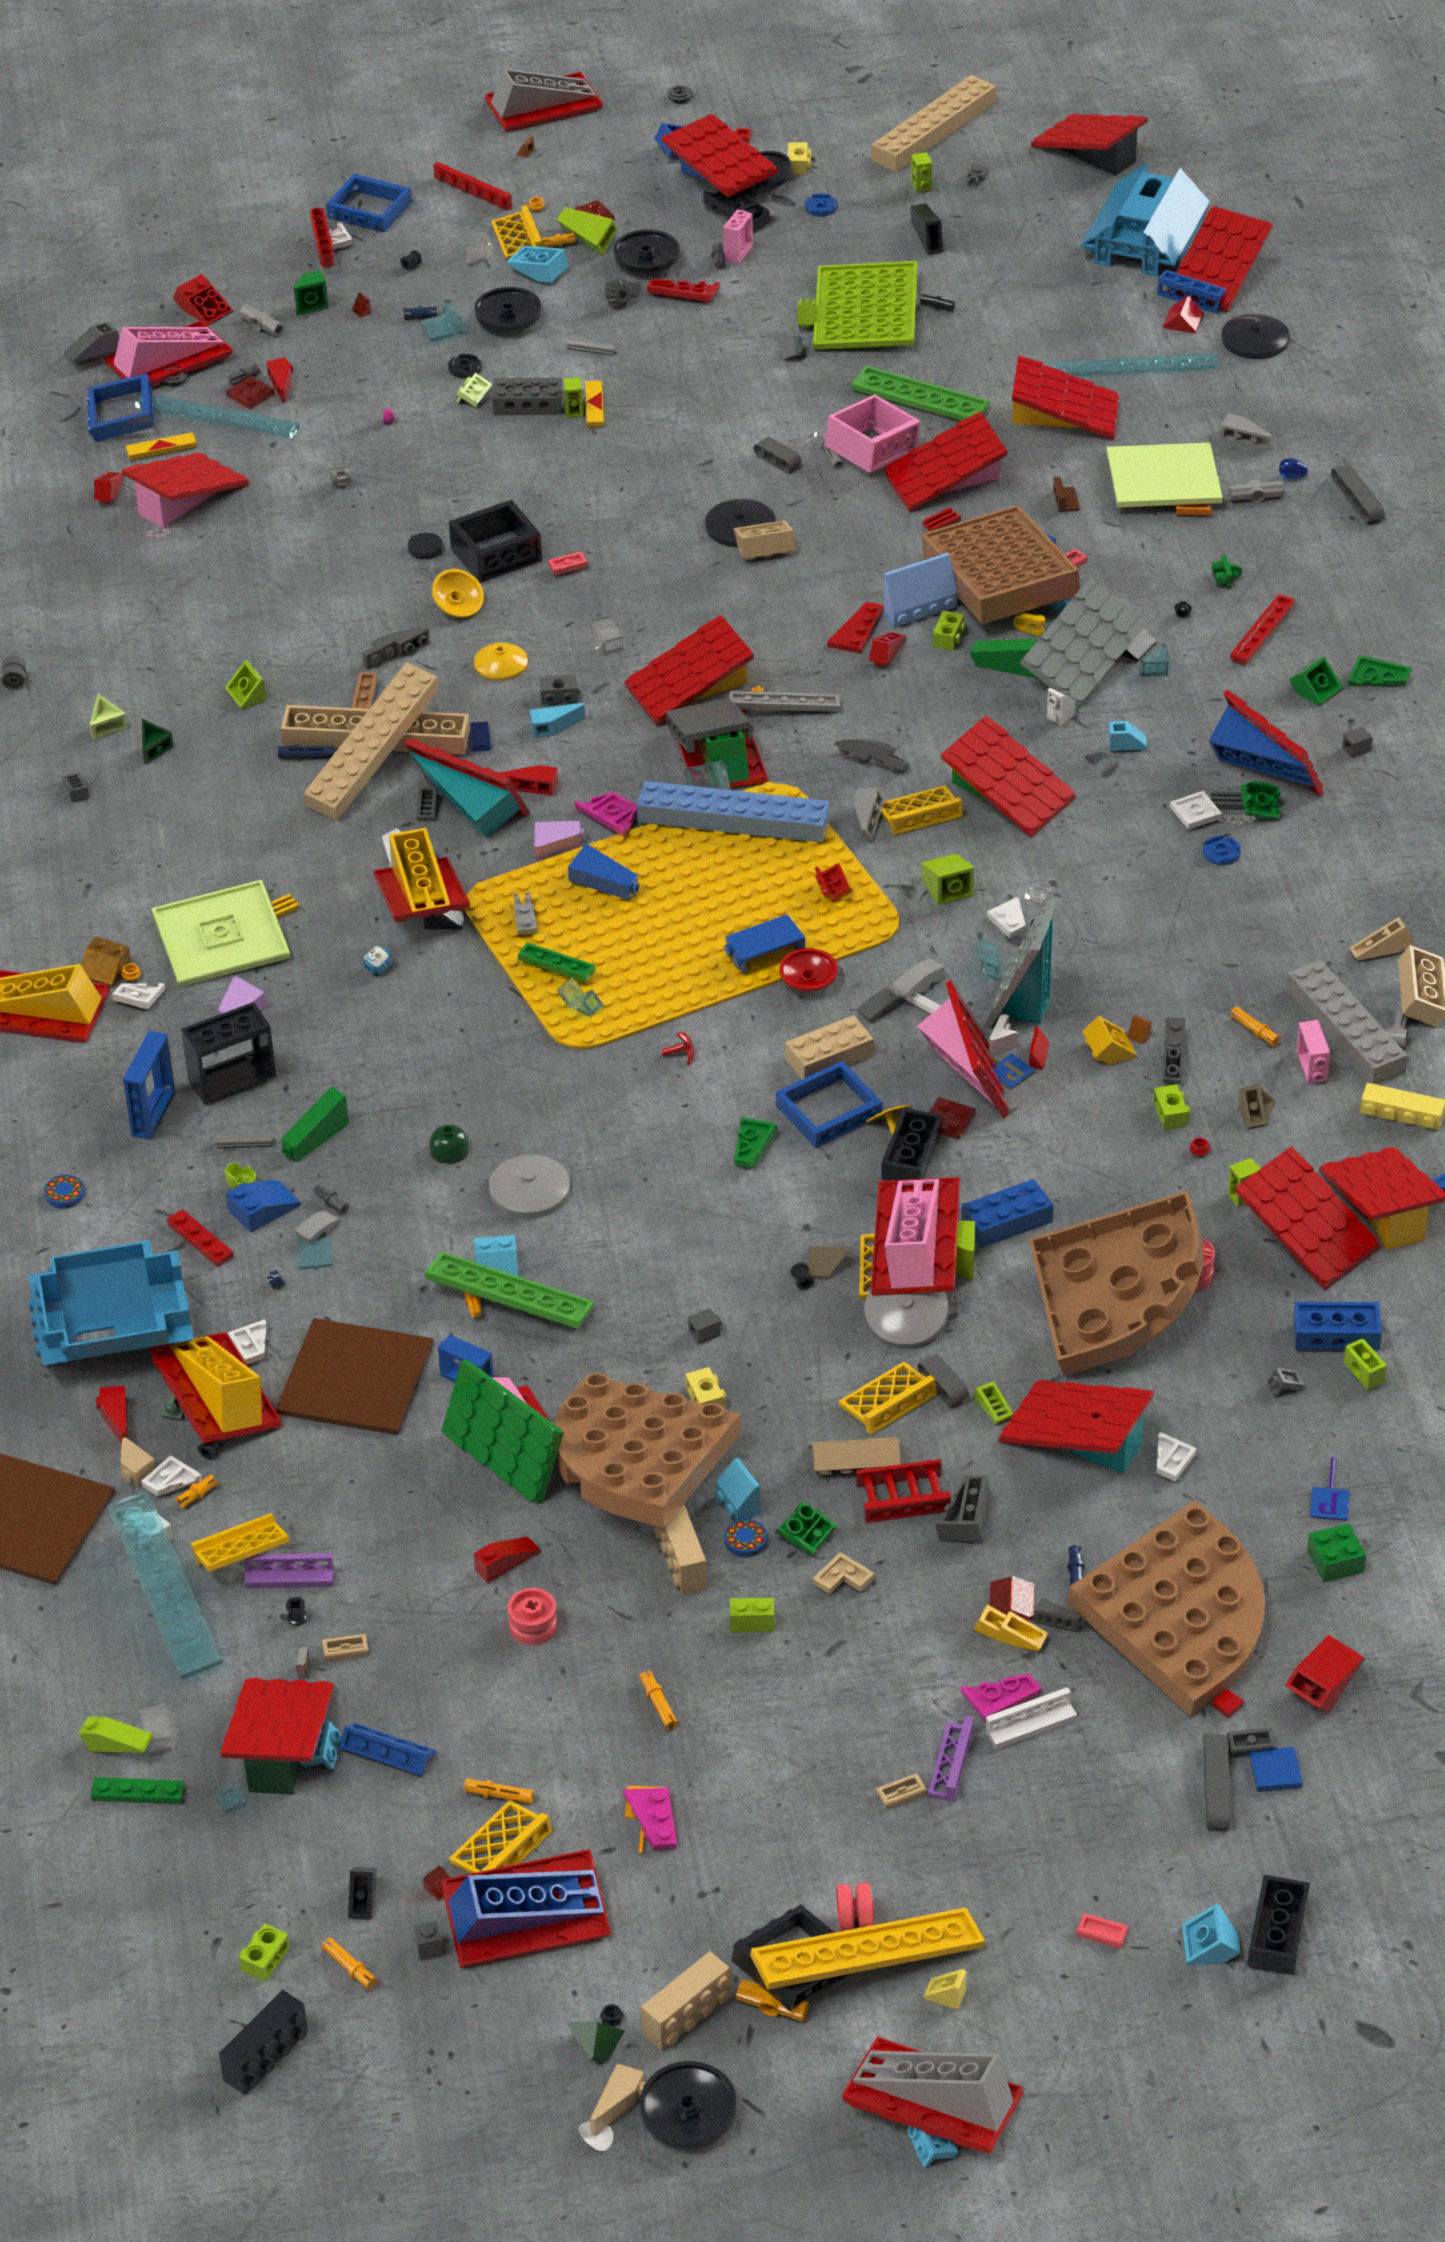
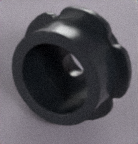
[1174,601,1192,618]
[600,2004,624,2027]

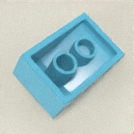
[506,246,569,283]

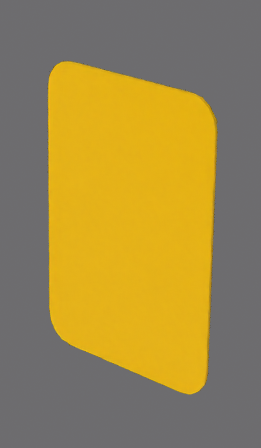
[465,782,900,1049]

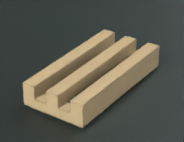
[322,1634,369,1662]
[876,1773,927,1810]

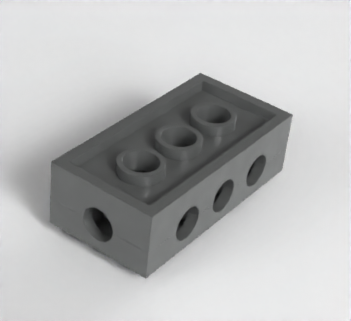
[492,377,563,415]

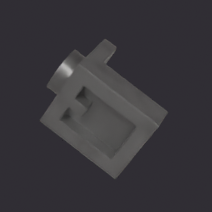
[1267,1367,1304,1397]

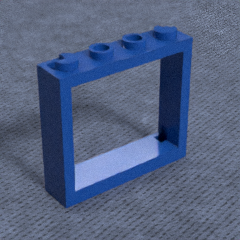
[326,174,412,232]
[86,373,154,442]
[123,1031,176,1140]
[776,1061,883,1148]

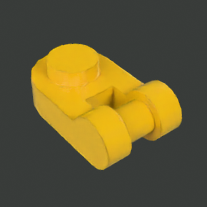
[1013,612,1045,636]

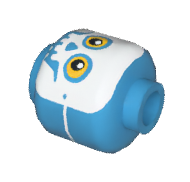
[364,946,392,975]

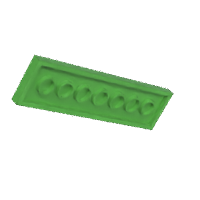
[851,366,989,421]
[425,1251,594,1329]

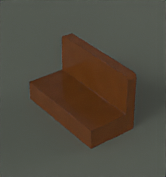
[1053,477,1079,512]

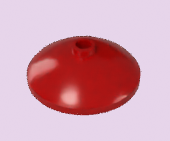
[779,948,838,992]

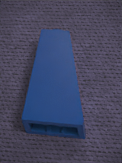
[568,844,640,901]

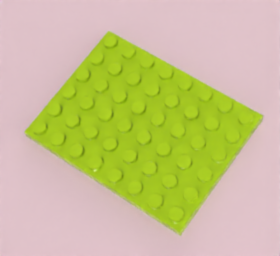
[813,261,918,350]

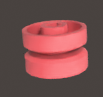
[507,1588,557,1645]
[836,1882,874,1932]

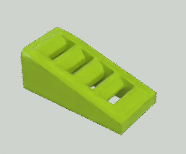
[973,1381,1014,1424]

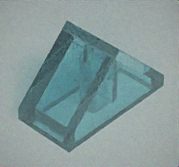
[1139,644,1169,677]

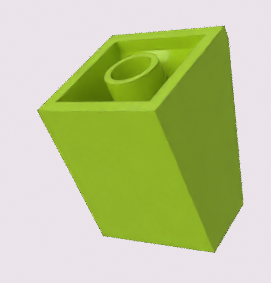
[921,853,974,905]
[956,1221,975,1279]

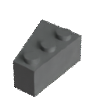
[935,1475,991,1541]

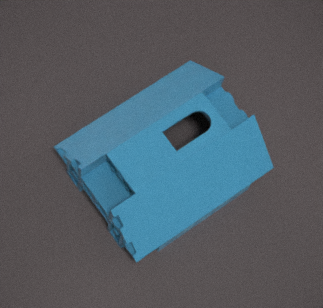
[1079,161,1210,277]
[28,1240,194,1365]

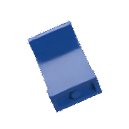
[724,914,805,974]

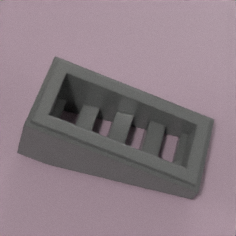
[62,772,89,802]
[416,787,439,821]
[1033,1598,1081,1632]

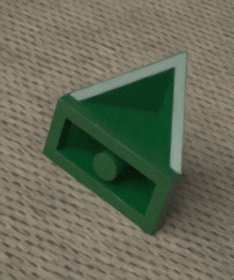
[141,718,174,765]
[568,2022,625,2063]

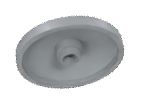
[489,1155,570,1218]
[865,1289,948,1348]

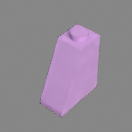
[534,821,584,861]
[218,976,266,1014]

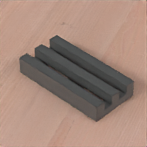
[1211,791,1244,810]

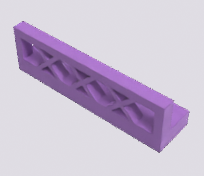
[244,1553,334,1588]
[928,1716,974,1802]

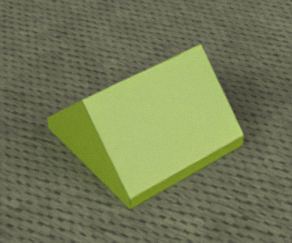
[225,660,266,709]

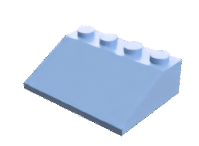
[884,553,958,628]

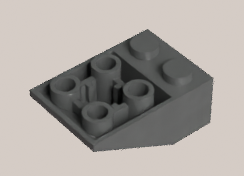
[64,322,119,363]

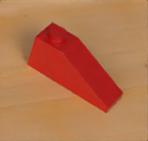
[266,357,293,403]
[94,472,124,504]
[869,631,906,666]
[499,765,558,796]
[96,1385,128,1444]
[473,1536,541,1583]

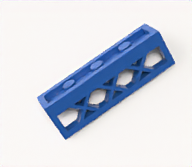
[1157,270,1226,314]
[340,1723,436,1775]

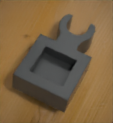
[968,165,988,187]

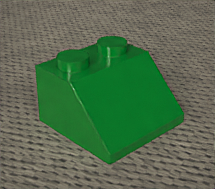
[293,270,328,316]
[1289,656,1343,705]

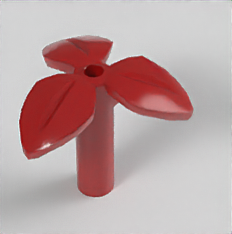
[661,1032,694,1065]

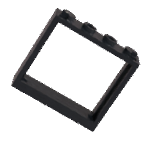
[731,1905,852,2011]

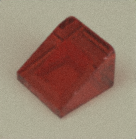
[352,292,371,318]
[423,1865,450,1901]

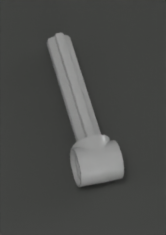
[1386,996,1408,1047]

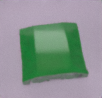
[775,1501,838,1556]

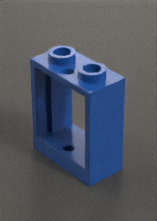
[437,1334,494,1382]

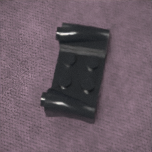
[703,191,770,230]

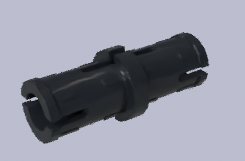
[920,294,955,312]

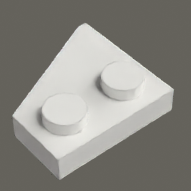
[228,1319,266,1365]
[141,1455,202,1496]

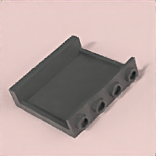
[666,698,754,753]

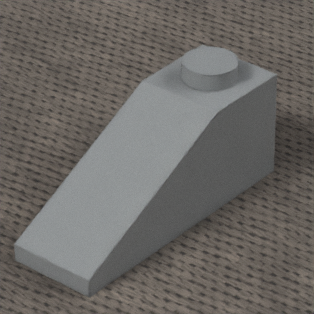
[1221,413,1272,451]
[853,787,884,842]

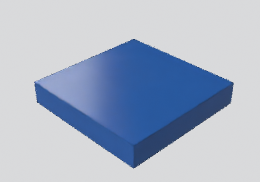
[1249,1747,1303,1792]

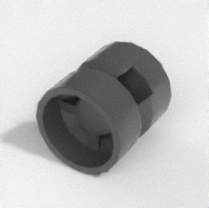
[2,655,26,690]

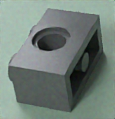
[540,675,578,705]

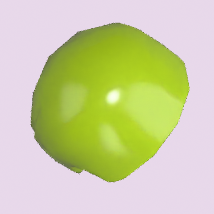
[225,1162,256,1189]

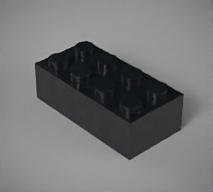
[881,1108,942,1181]
[1247,1874,1310,1975]
[219,1989,308,2095]

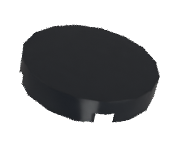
[448,354,482,378]
[408,532,443,559]

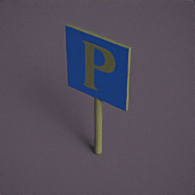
[991,1053,1035,1089]

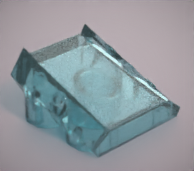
[684,760,731,790]

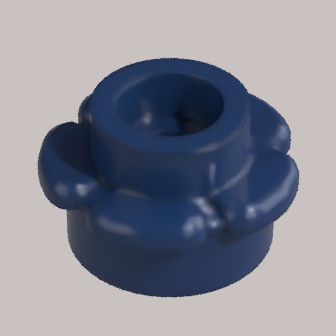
[267,1270,284,1289]

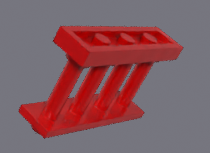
[856,1459,951,1523]

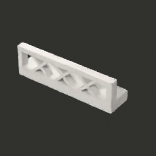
[986,1687,1077,1750]

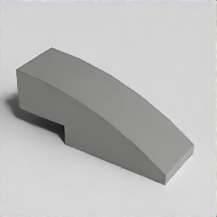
[891,959,945,997]

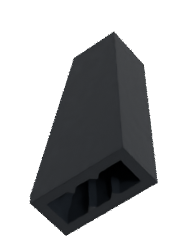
[910,203,943,255]

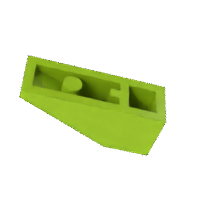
[797,298,816,328]
[78,1716,153,1753]

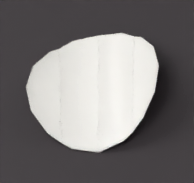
[578,2121,613,2151]

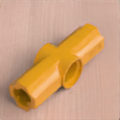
[736,1979,810,2022]

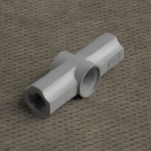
[240,304,284,337]
[1229,480,1283,503]

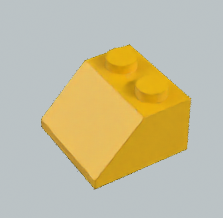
[1082,1016,1138,1064]

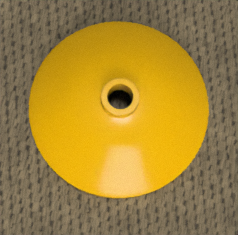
[432,569,484,618]
[474,642,528,680]

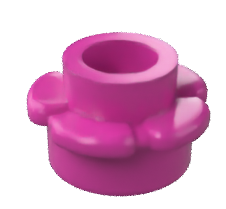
[383,408,394,425]

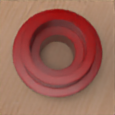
[1190,1137,1210,1156]

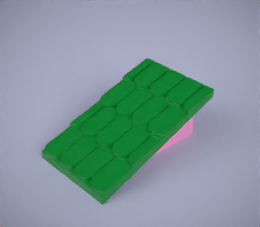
[441,1360,564,1504]

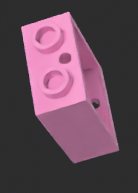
[723,210,753,264]
[1296,1020,1330,1084]

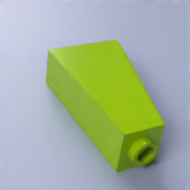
[557,207,618,255]

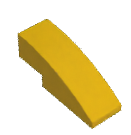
[974,1605,1048,1651]

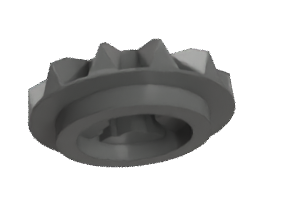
[667,85,693,103]
[163,367,187,386]

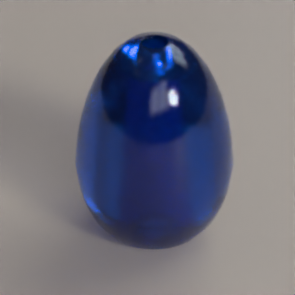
[1279,458,1308,479]

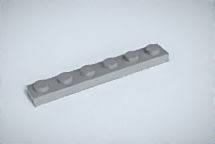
[729,691,840,712]

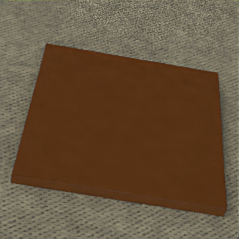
[276,1318,434,1435]
[0,1453,115,1585]

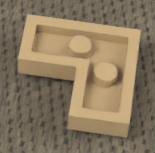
[813,1552,874,1594]

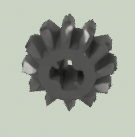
[604,278,632,307]

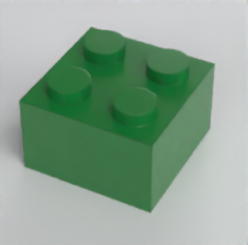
[1307,1523,1366,1583]

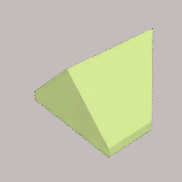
[90,694,127,739]

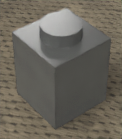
[1342,727,1373,758]
[688,1308,722,1345]
[414,1921,443,1961]

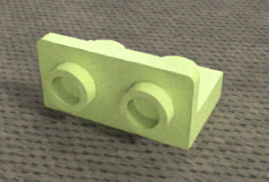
[455,373,492,407]

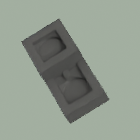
[857,988,901,1023]

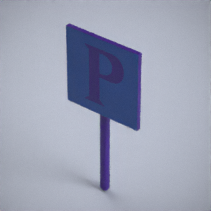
[1310,1457,1350,1521]

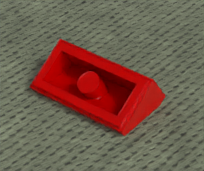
[1029,1027,1050,1070]

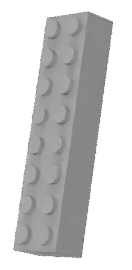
[1286,960,1407,1084]

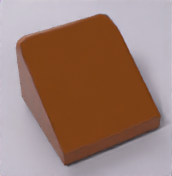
[517,136,534,158]
[1127,1015,1152,1044]

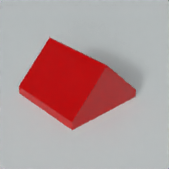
[1163,296,1204,334]

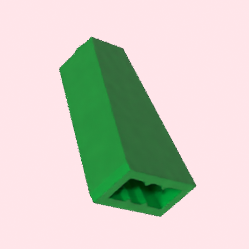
[970,638,1039,679]
[281,1087,349,1162]

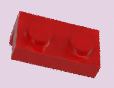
[815,863,853,903]

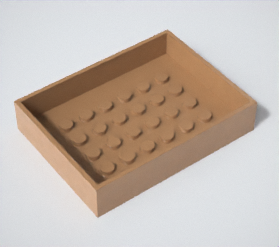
[921,505,1080,625]

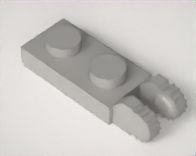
[514,892,537,935]

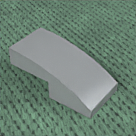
[295,1210,340,1244]

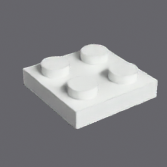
[1170,791,1222,830]

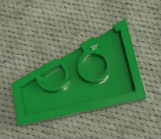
[1348,655,1412,686]
[734,1117,778,1169]

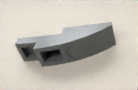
[362,627,430,670]
[834,739,910,772]
[1162,1017,1186,1083]

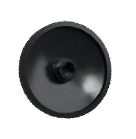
[742,151,792,195]
[614,229,680,273]
[475,287,542,331]
[1221,314,1289,359]
[705,499,776,548]
[640,2061,737,2149]

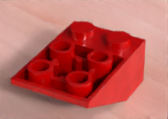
[173,273,233,326]
[1284,1634,1365,1714]

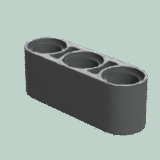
[753,437,801,473]
[917,1354,969,1407]

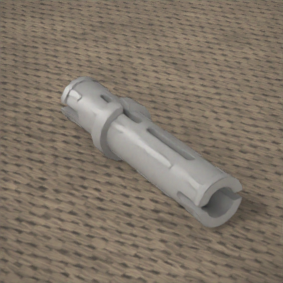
[816,429,844,469]

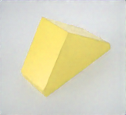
[923,1969,966,2010]

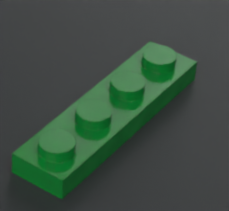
[518,942,596,983]
[91,1777,185,1804]

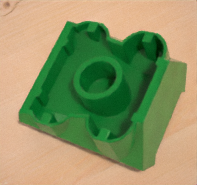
[1240,781,1281,821]

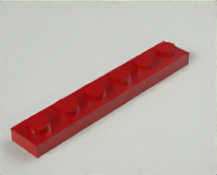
[433,161,512,211]
[1230,594,1295,665]

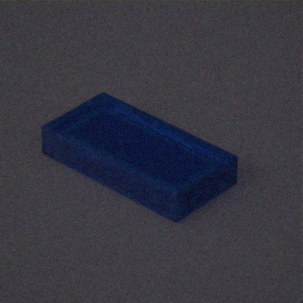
[470,721,491,751]

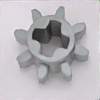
[330,465,350,487]

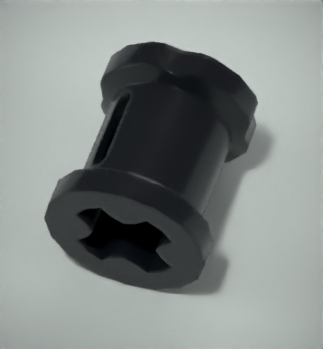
[400,250,422,271]
[790,1262,814,1290]
[198,1439,225,1460]
[286,1597,307,1626]

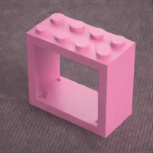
[824,395,921,473]

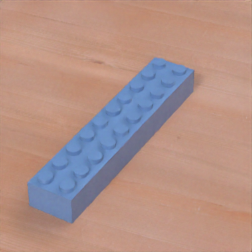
[637,781,829,843]

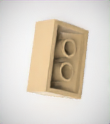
[734,520,795,560]

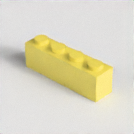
[1360,1083,1445,1130]

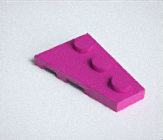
[961,1674,1042,1722]
[622,1788,677,1850]

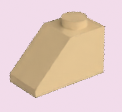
[121,1437,156,1487]

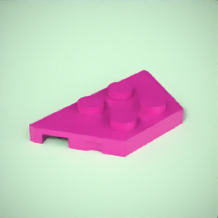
[574,792,637,836]

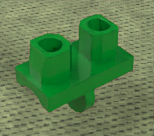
[1211,555,1242,589]

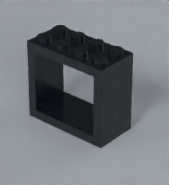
[449,500,542,583]
[181,1002,277,1104]

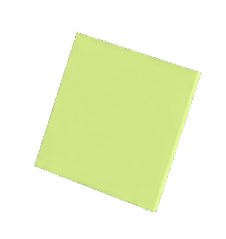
[1107,443,1223,507]
[151,880,291,987]

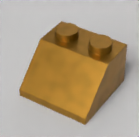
[81,936,131,988]

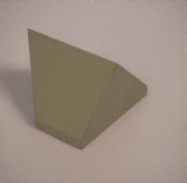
[1238,1084,1276,1128]
[809,1246,851,1279]

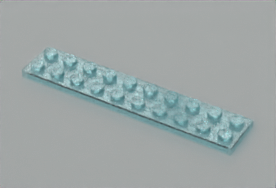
[106,1490,223,1680]

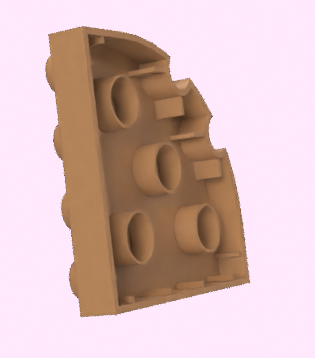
[1029,1190,1204,1376]
[554,1373,741,1528]
[1066,1500,1265,1717]

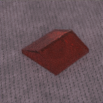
[990,1576,1034,1621]

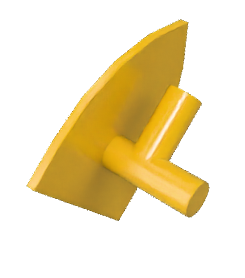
[866,1105,913,1135]

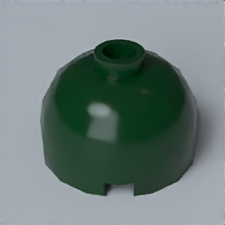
[429,1125,469,1164]

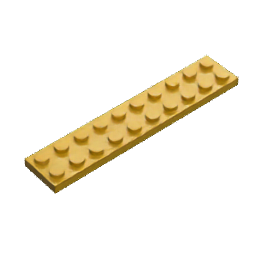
[750,1908,985,1990]

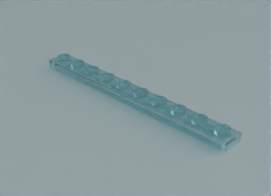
[1049,353,1220,376]
[135,393,299,438]

